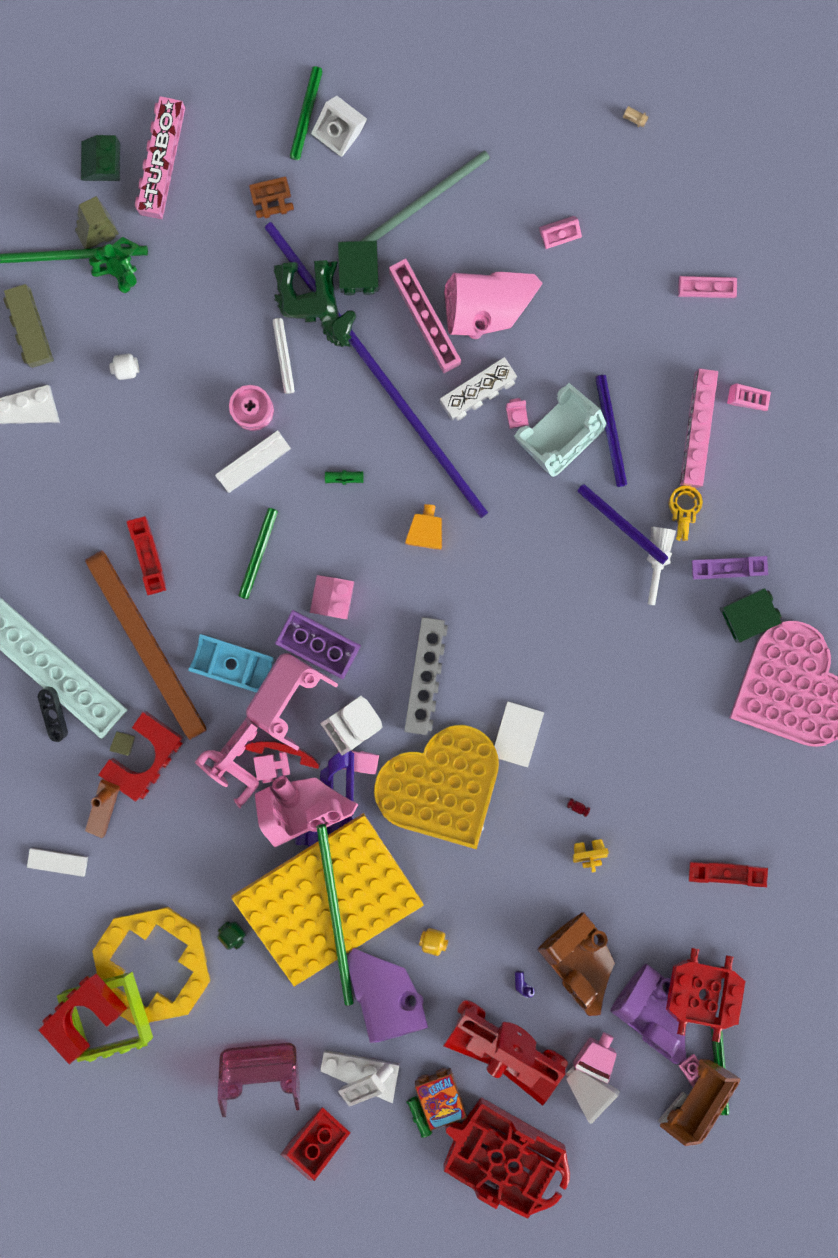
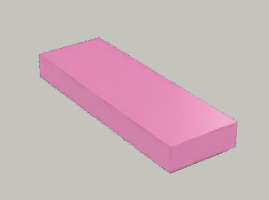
[678,276,737,298]

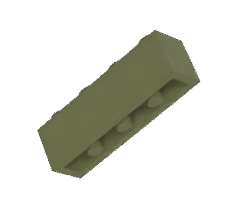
[3,284,54,368]

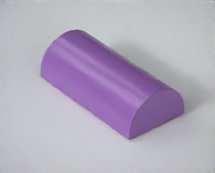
[275,610,361,679]

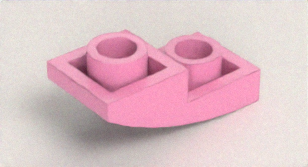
[338,750,379,774]
[678,1054,700,1087]

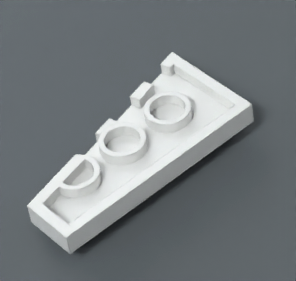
[0,385,60,424]
[321,1050,399,1103]

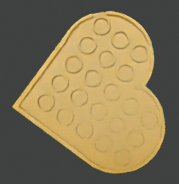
[374,725,499,849]

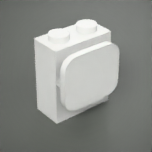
[320,696,383,755]

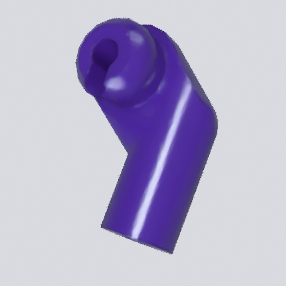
[515,971,535,998]

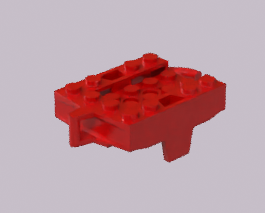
[443,1097,570,1219]

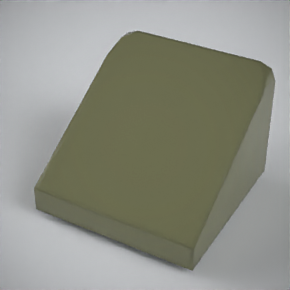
[109,731,135,756]

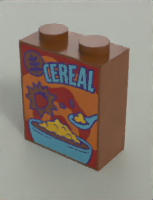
[415,1068,467,1131]

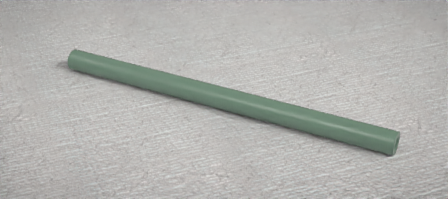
[361,150,490,241]

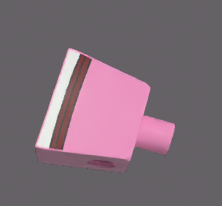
[573,1032,617,1084]

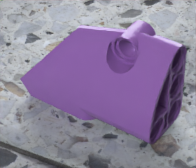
[347,948,428,1043]
[610,964,686,1064]

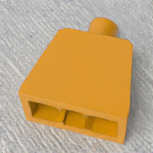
[405,504,442,550]

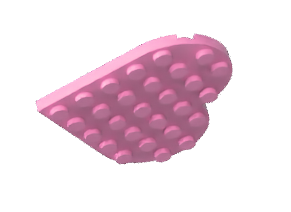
[729,621,838,747]

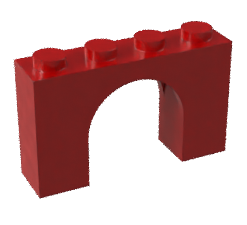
[98,711,184,802]
[38,973,127,1065]

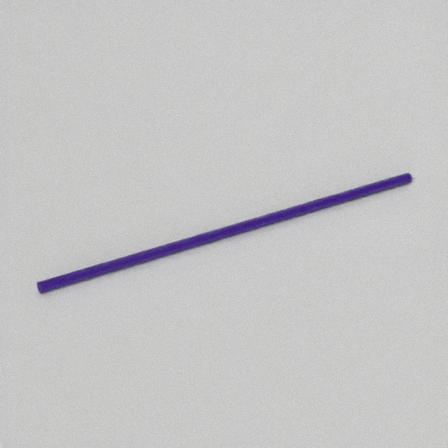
[264,222,488,518]

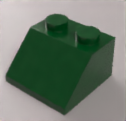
[81,135,120,181]

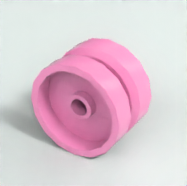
[229,385,274,431]

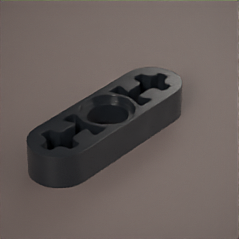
[37,686,68,742]

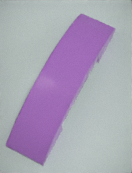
[691,556,768,580]

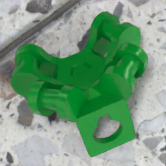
[89,237,139,293]

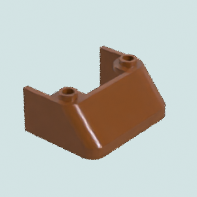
[660,1059,741,1146]

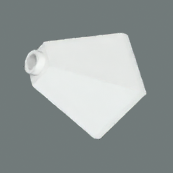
[566,1066,620,1124]

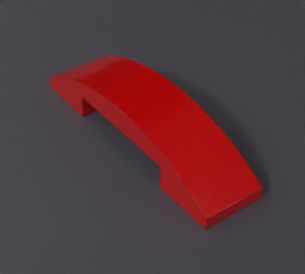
[126,516,166,596]
[245,740,320,769]
[689,862,768,888]

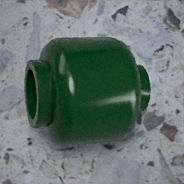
[217,921,246,950]

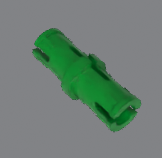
[325,470,364,485]
[406,1096,433,1138]

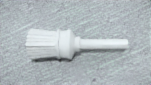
[647,527,676,605]

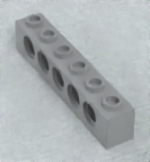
[404,617,448,735]

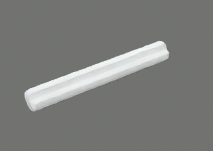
[273,318,295,394]

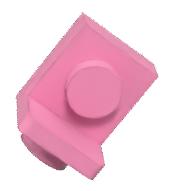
[506,398,529,429]

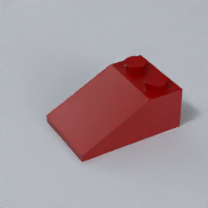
[280,1107,350,1181]

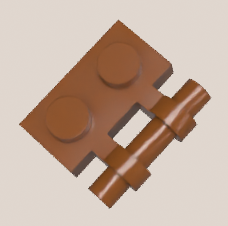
[249,176,294,219]

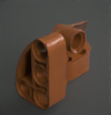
[537,912,615,1016]

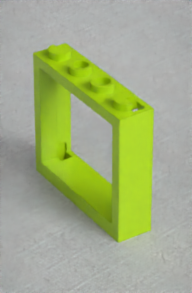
[57,972,153,1062]

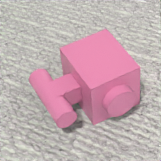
[253,752,290,783]

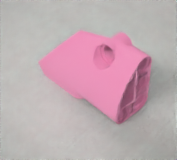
[444,272,543,339]
[255,776,358,847]

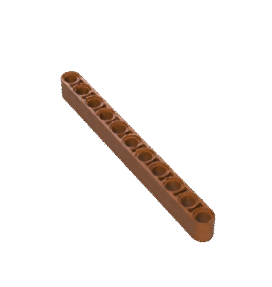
[85,550,207,740]

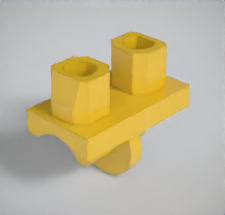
[572,839,609,873]

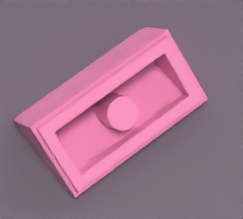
[539,216,582,249]

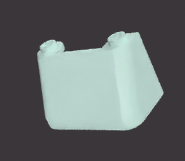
[514,383,606,477]

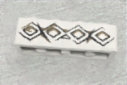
[440,357,517,421]

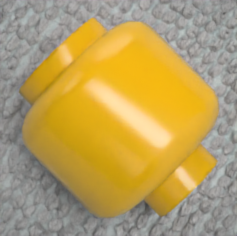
[419,928,448,956]

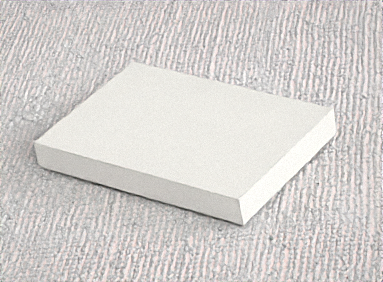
[494,701,544,767]

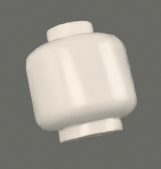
[110,353,139,380]

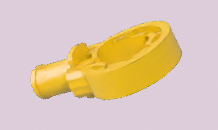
[668,486,703,541]

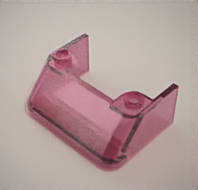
[217,1043,300,1117]

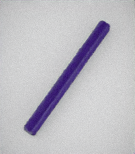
[595,375,627,487]
[577,484,669,565]

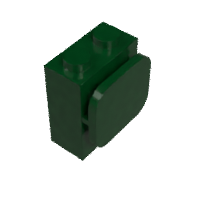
[338,241,379,296]
[719,588,782,643]

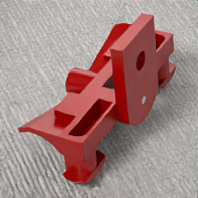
[443,1000,568,1106]

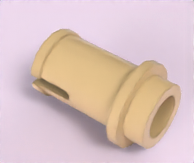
[623,106,649,128]

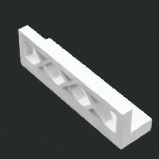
[215,431,291,493]

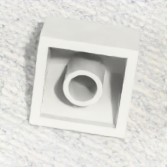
[311,96,367,157]

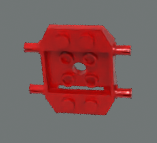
[666,948,746,1042]

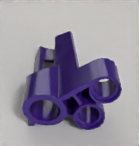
[295,751,354,847]

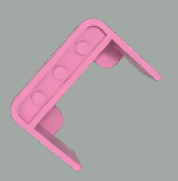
[246,653,338,750]

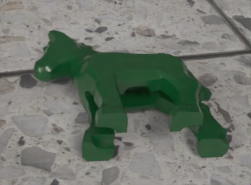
[273,260,356,347]

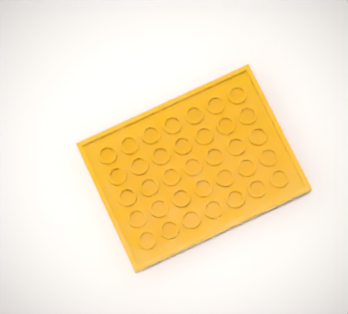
[231,813,424,987]

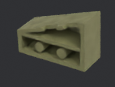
[75,196,119,249]

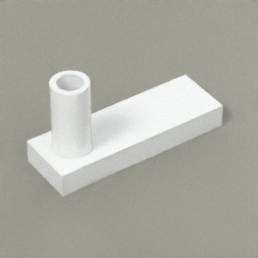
[338,1063,393,1107]

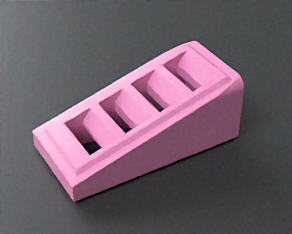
[727,383,771,411]

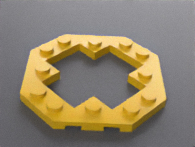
[92,907,211,1025]

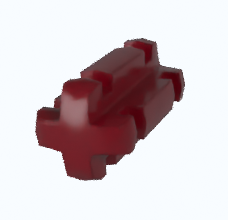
[567,798,590,817]

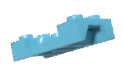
[188,634,275,693]

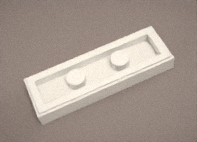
[27,848,88,877]

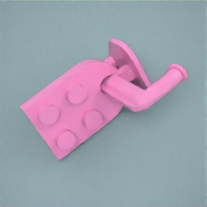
[195,717,259,808]

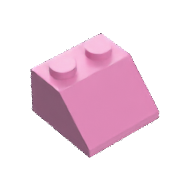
[310,575,355,620]

